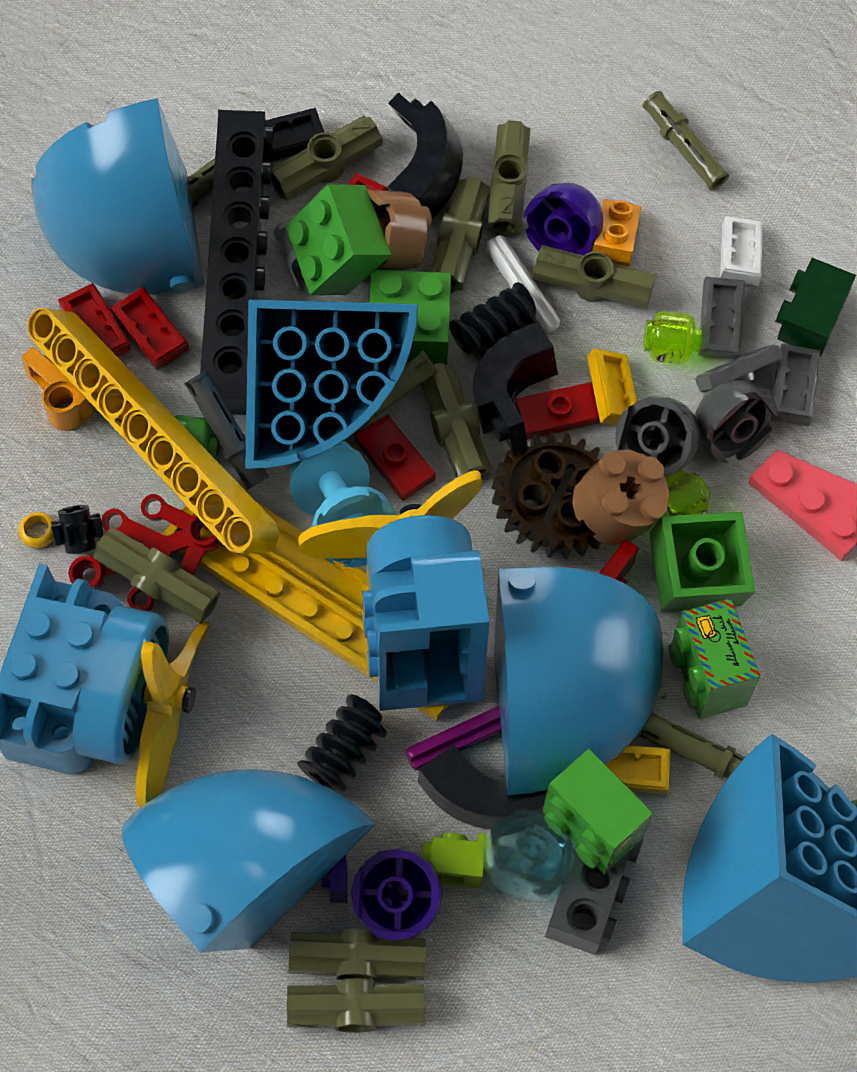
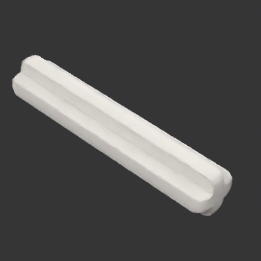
[486,235,560,335]

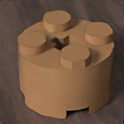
[367,190,432,270]
[572,450,669,545]

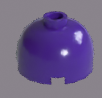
[524,182,604,255]
[351,848,443,941]

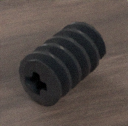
[449,282,537,361]
[297,694,387,792]

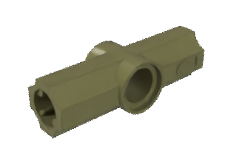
[271,115,383,201]
[487,120,531,237]
[431,176,490,293]
[533,245,656,309]
[421,362,492,480]
[93,527,221,624]
[289,929,426,981]
[287,979,425,1033]

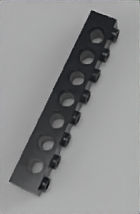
[200,110,274,415]

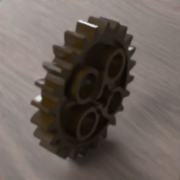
[491,432,602,559]

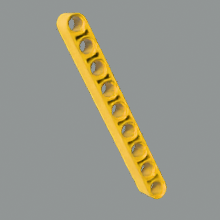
[27,308,279,554]

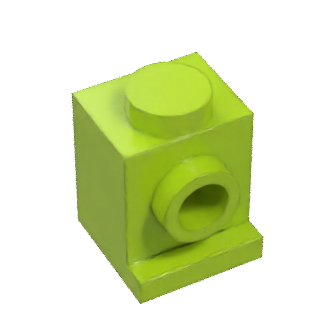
[422,833,487,888]

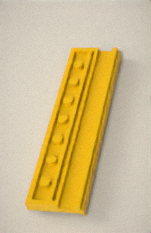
[163,502,449,722]

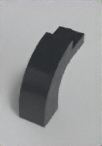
[388,92,463,219]
[473,322,558,455]
[418,744,548,830]

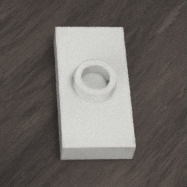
[720,216,763,286]

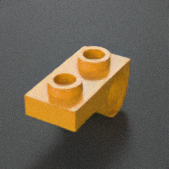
[592,199,641,267]
[21,346,94,431]

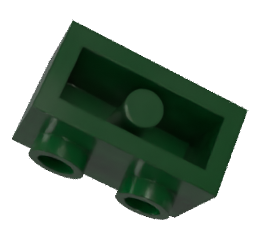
[775,257,856,357]

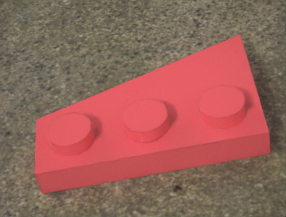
[748,450,857,561]

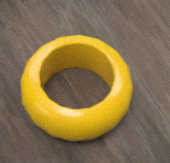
[18,512,54,549]

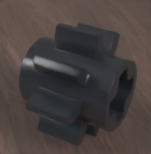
[51,505,103,554]

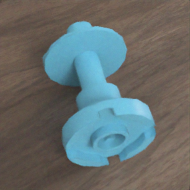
[289,441,397,568]

